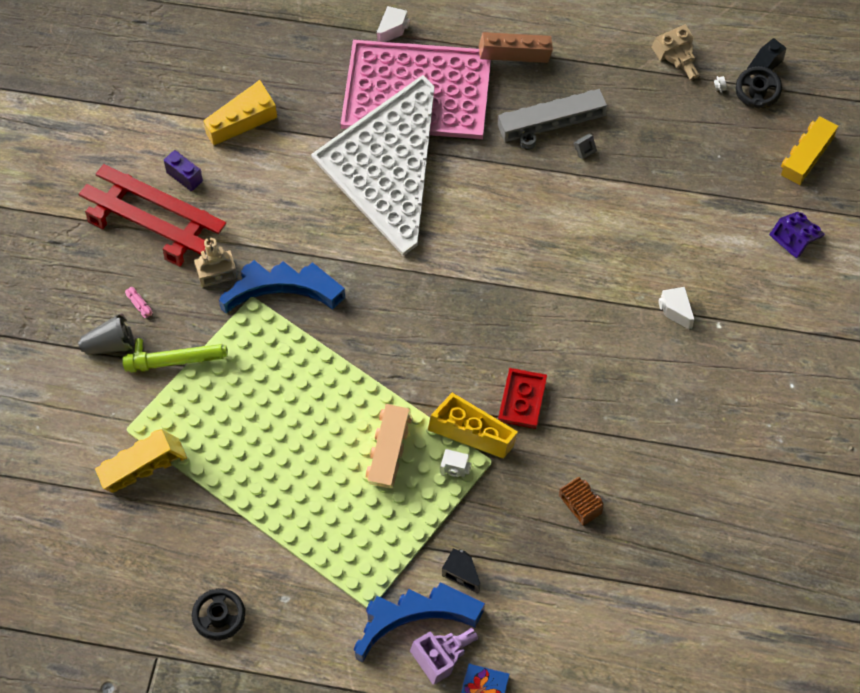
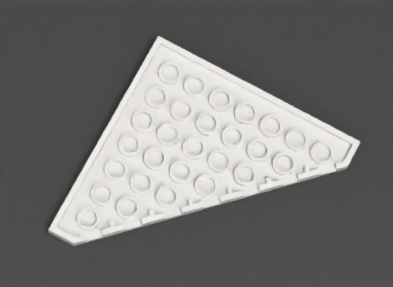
[311,75,434,256]

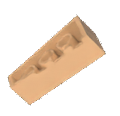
[365,404,412,489]

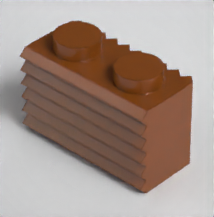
[559,477,604,526]

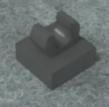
[574,134,597,159]

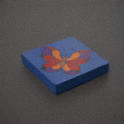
[461,664,509,693]

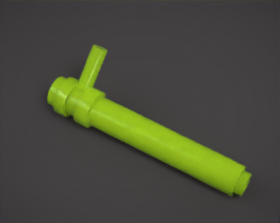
[123,338,228,373]

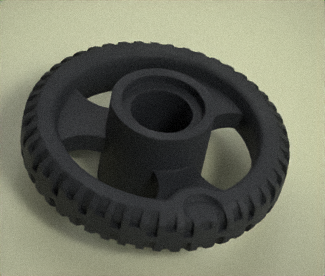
[736,66,782,109]
[191,588,246,641]

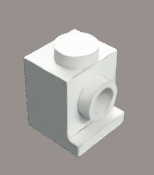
[440,449,472,477]

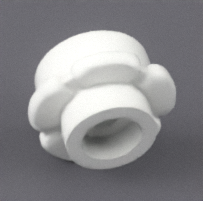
[714,76,727,93]

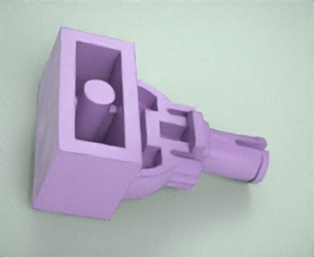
[410,628,478,685]

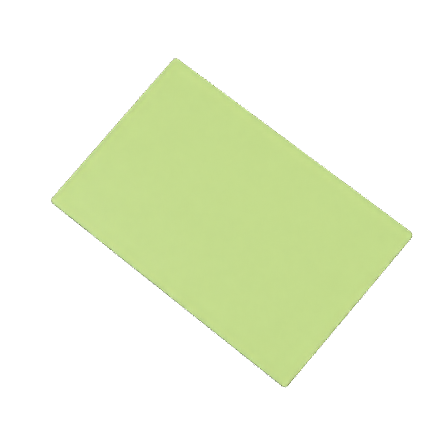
[127,297,491,608]

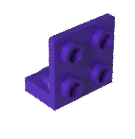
[769,211,825,258]

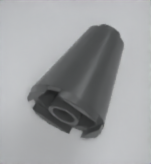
[78,314,135,355]

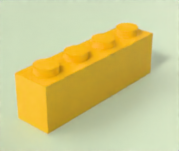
[781,116,838,185]

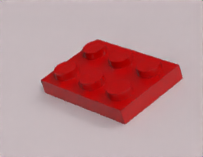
[498,368,547,429]

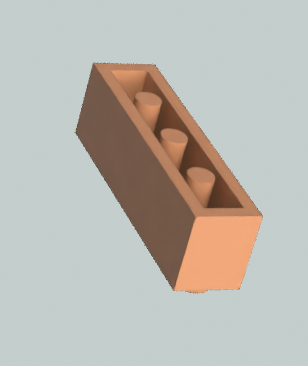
[479,32,553,63]

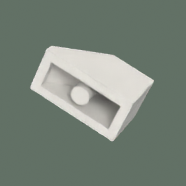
[377,6,410,42]
[659,287,694,329]

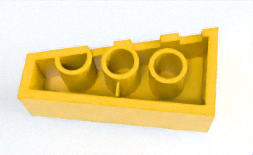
[427,392,518,459]

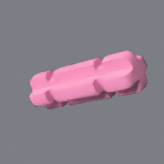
[125,287,153,318]

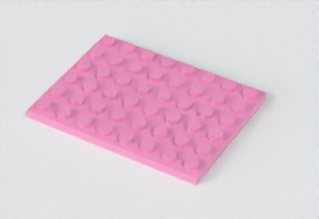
[340,40,491,139]

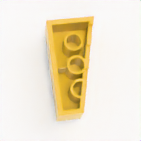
[203,80,277,146]
[95,429,187,493]

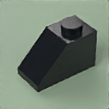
[747,38,787,76]
[442,548,480,594]

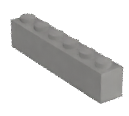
[498,89,607,142]

